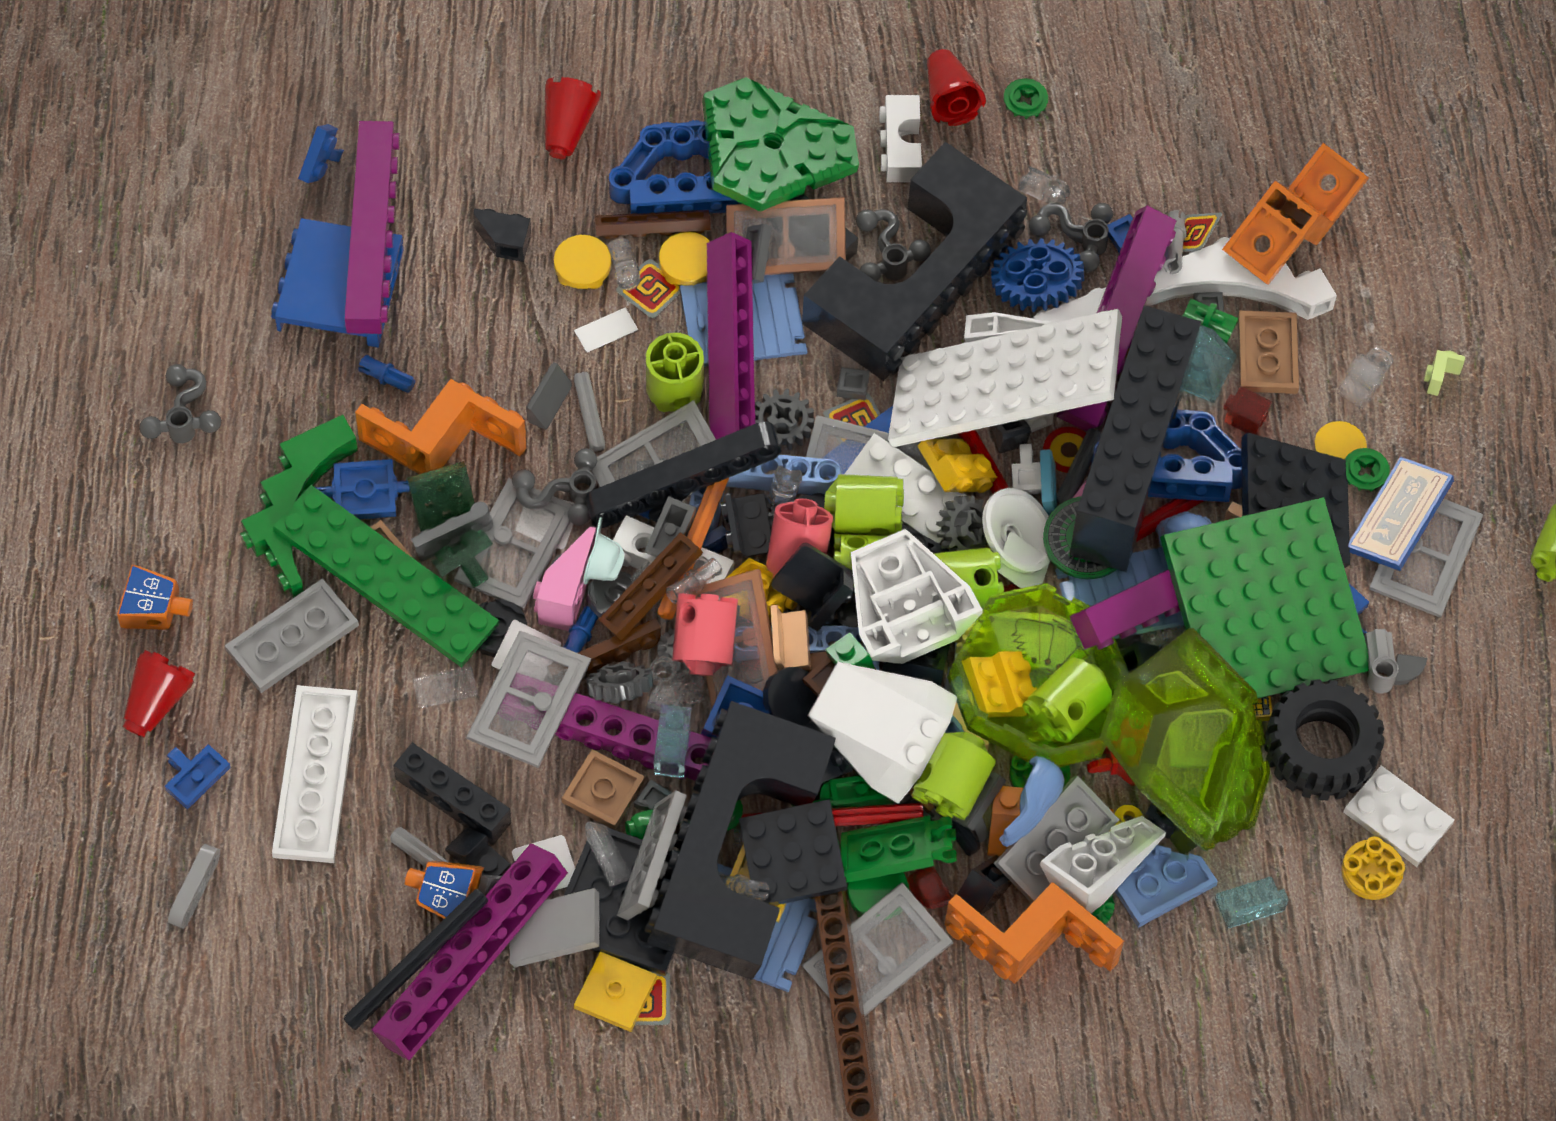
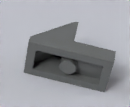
[645,496,696,557]

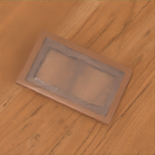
[726,197,846,275]
[690,569,779,707]

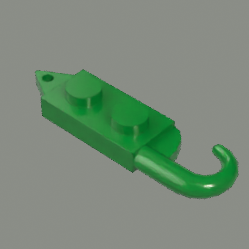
[791,776,894,808]

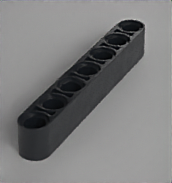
[585,422,781,528]

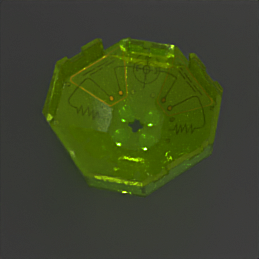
[947,583,1133,767]

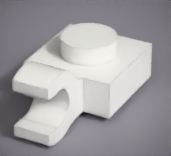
[1012,444,1041,494]

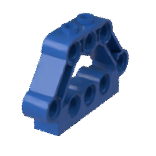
[609,120,742,214]
[1091,409,1242,502]

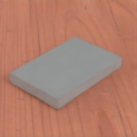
[510,888,599,968]

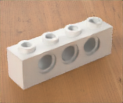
[613,516,734,601]

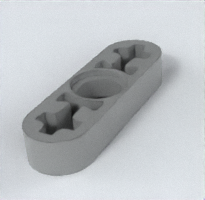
[168,844,221,929]

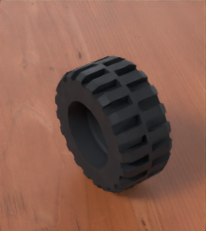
[1264,679,1385,801]

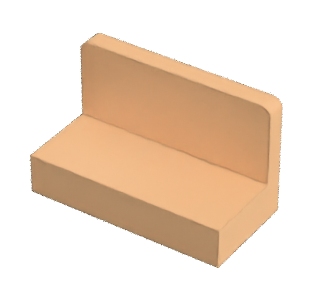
[771,605,811,671]

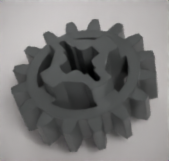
[755,389,815,450]
[936,495,988,552]
[586,662,653,704]

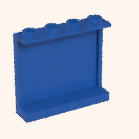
[271,218,404,348]

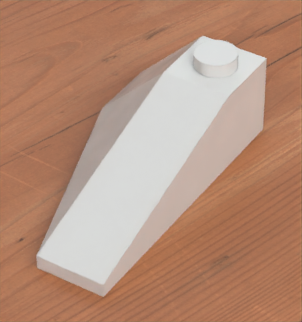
[1040,816,1166,913]

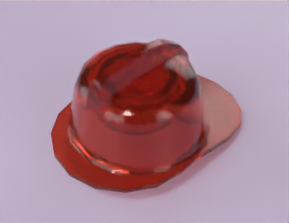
[907,866,954,909]

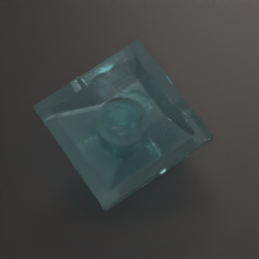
[1184,325,1237,403]

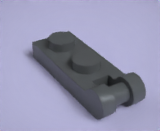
[411,502,493,562]

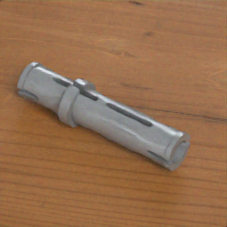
[1163,210,1187,274]

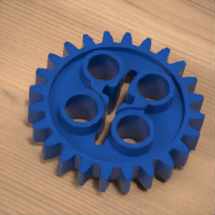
[991,238,1085,312]

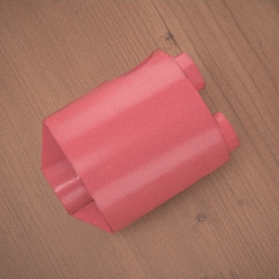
[766,498,833,578]
[672,593,738,676]

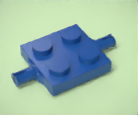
[315,459,416,519]

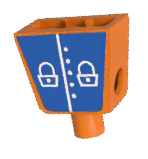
[117,565,193,630]
[405,861,484,919]

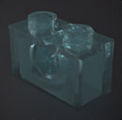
[654,704,692,778]

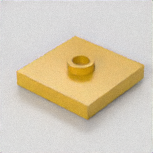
[574,951,657,1032]

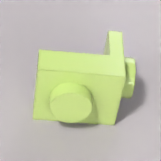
[1424,350,1465,396]

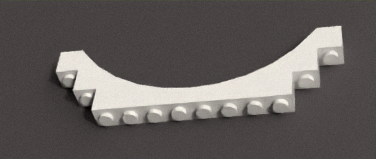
[1024,237,1337,432]

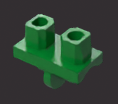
[1182,299,1238,346]

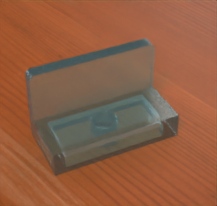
[1215,877,1289,929]

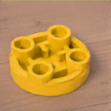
[659,232,710,286]
[554,235,611,289]
[1341,837,1405,900]

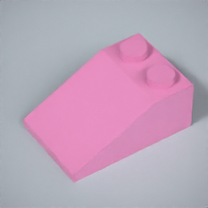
[533,527,596,631]

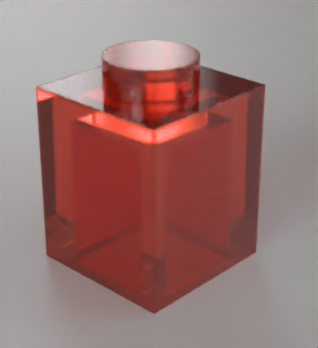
[1223,386,1272,435]

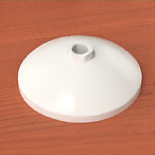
[982,488,1050,573]

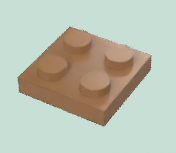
[562,749,645,830]

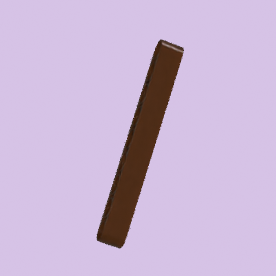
[815,891,879,1121]

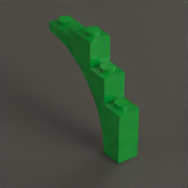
[239,415,358,598]

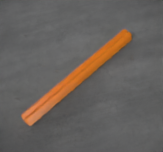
[657,478,729,620]

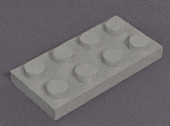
[225,578,359,693]
[994,776,1120,903]
[617,790,687,920]

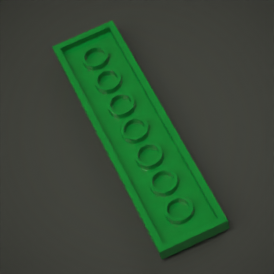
[273,485,499,668]

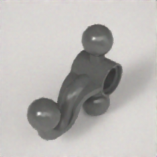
[1029,203,1113,272]
[856,209,931,282]
[139,364,222,443]
[512,448,597,526]

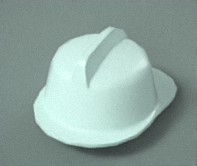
[583,517,624,584]

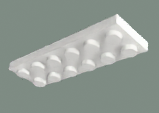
[272,685,358,863]

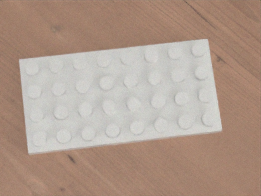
[888,309,1122,447]

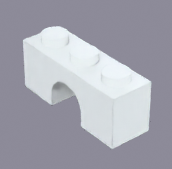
[879,95,922,182]

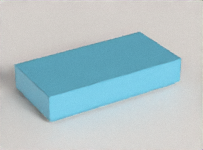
[1040,449,1057,515]

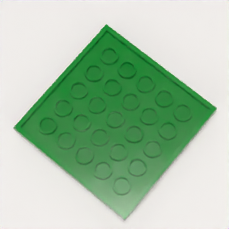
[1160,497,1369,700]

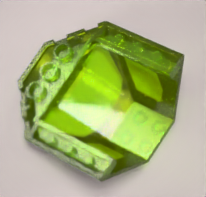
[1101,628,1270,851]

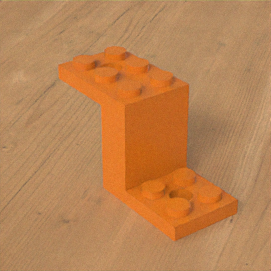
[1222,143,1369,285]
[355,379,527,482]
[944,882,1124,984]

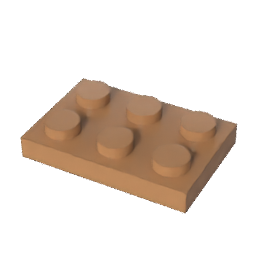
[1238,310,1299,394]

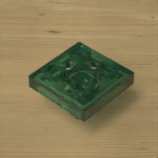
[407,461,475,532]
[431,529,493,588]

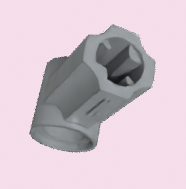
[1365,629,1399,694]

